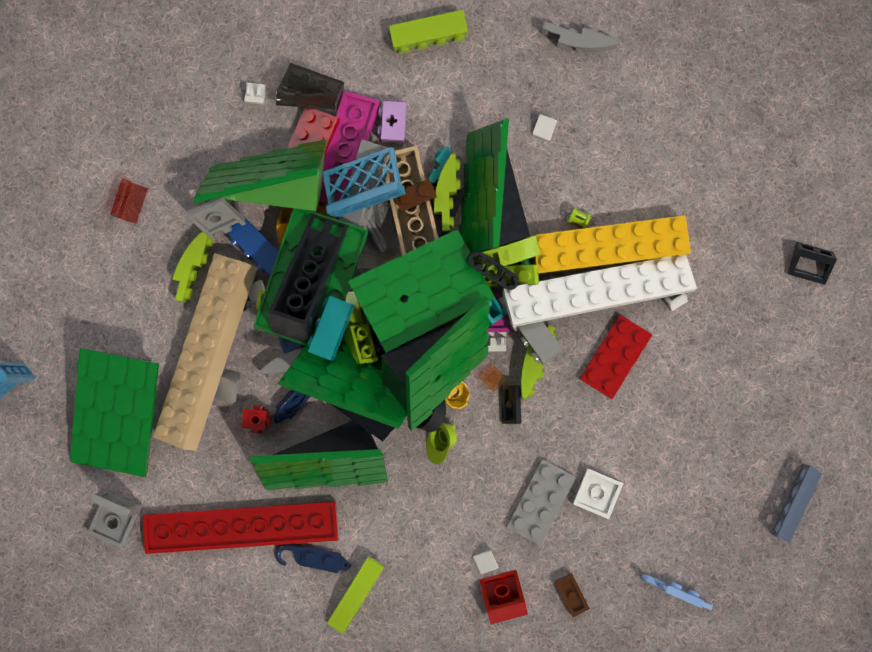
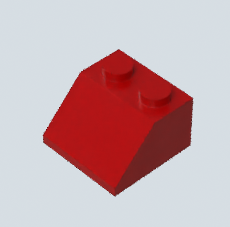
[479,570,528,624]

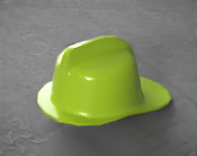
[426,423,457,464]

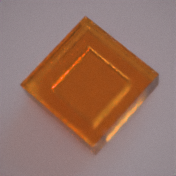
[480,365,507,392]

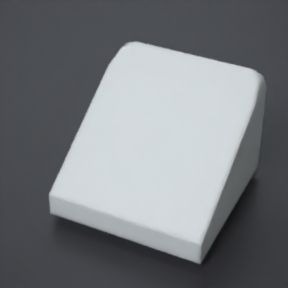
[532,114,557,141]
[249,280,266,305]
[663,293,688,311]
[473,549,499,574]

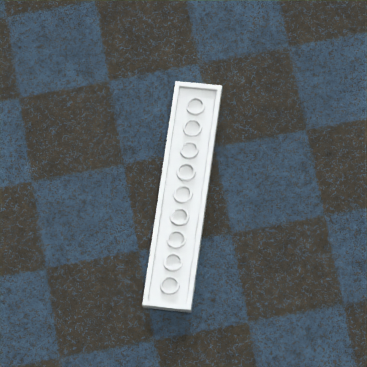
[502,255,697,327]

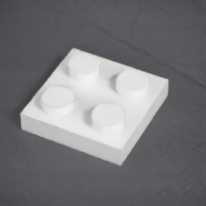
[572,468,624,519]

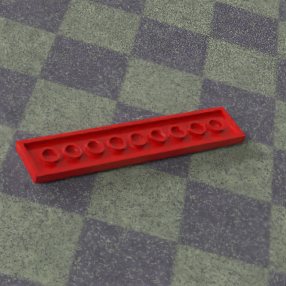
[143,501,339,554]

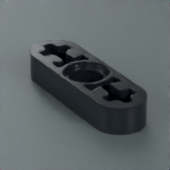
[467,251,519,290]

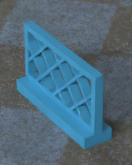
[323,147,406,218]
[0,362,36,398]

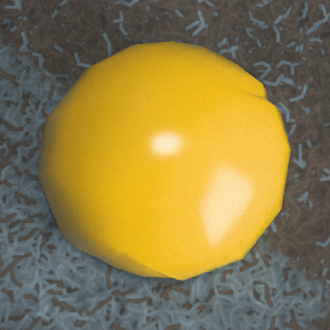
[444,381,470,409]

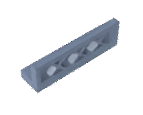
[771,464,822,543]

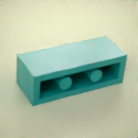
[307,296,355,361]

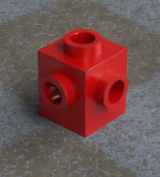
[241,405,272,434]

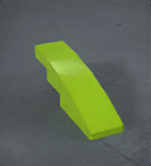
[327,556,385,634]

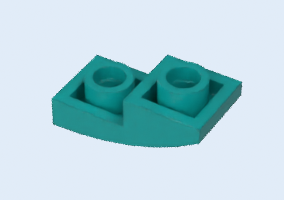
[428,146,450,187]

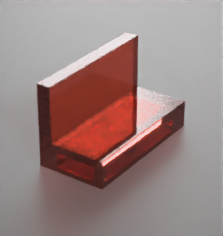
[110,179,148,224]

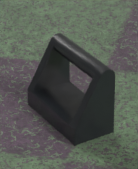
[788,242,837,285]

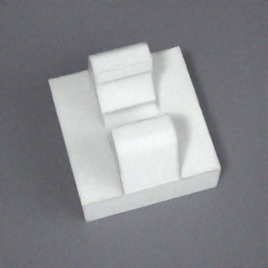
[244,83,266,105]
[487,332,506,352]

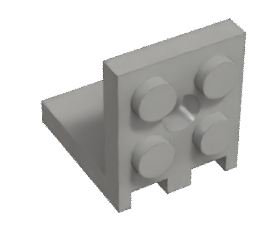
[186,197,246,239]
[87,490,143,548]

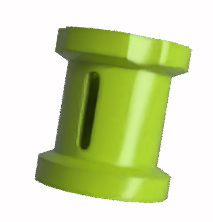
[567,207,592,229]

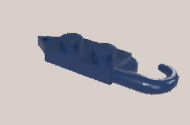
[274,389,311,424]
[275,544,352,573]

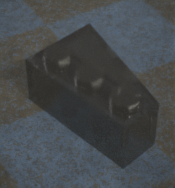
[276,63,344,110]

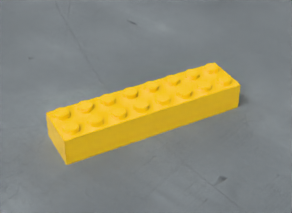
[532,215,691,275]

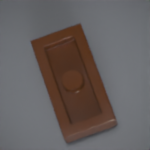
[395,178,437,212]
[554,573,590,618]

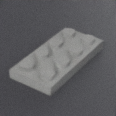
[506,459,576,546]

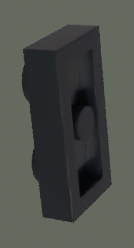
[501,385,522,424]

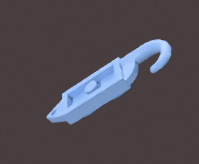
[640,574,713,610]

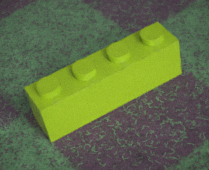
[389,10,468,54]

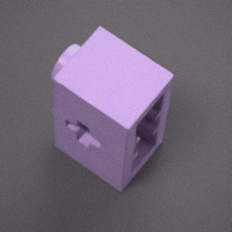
[378,101,407,144]

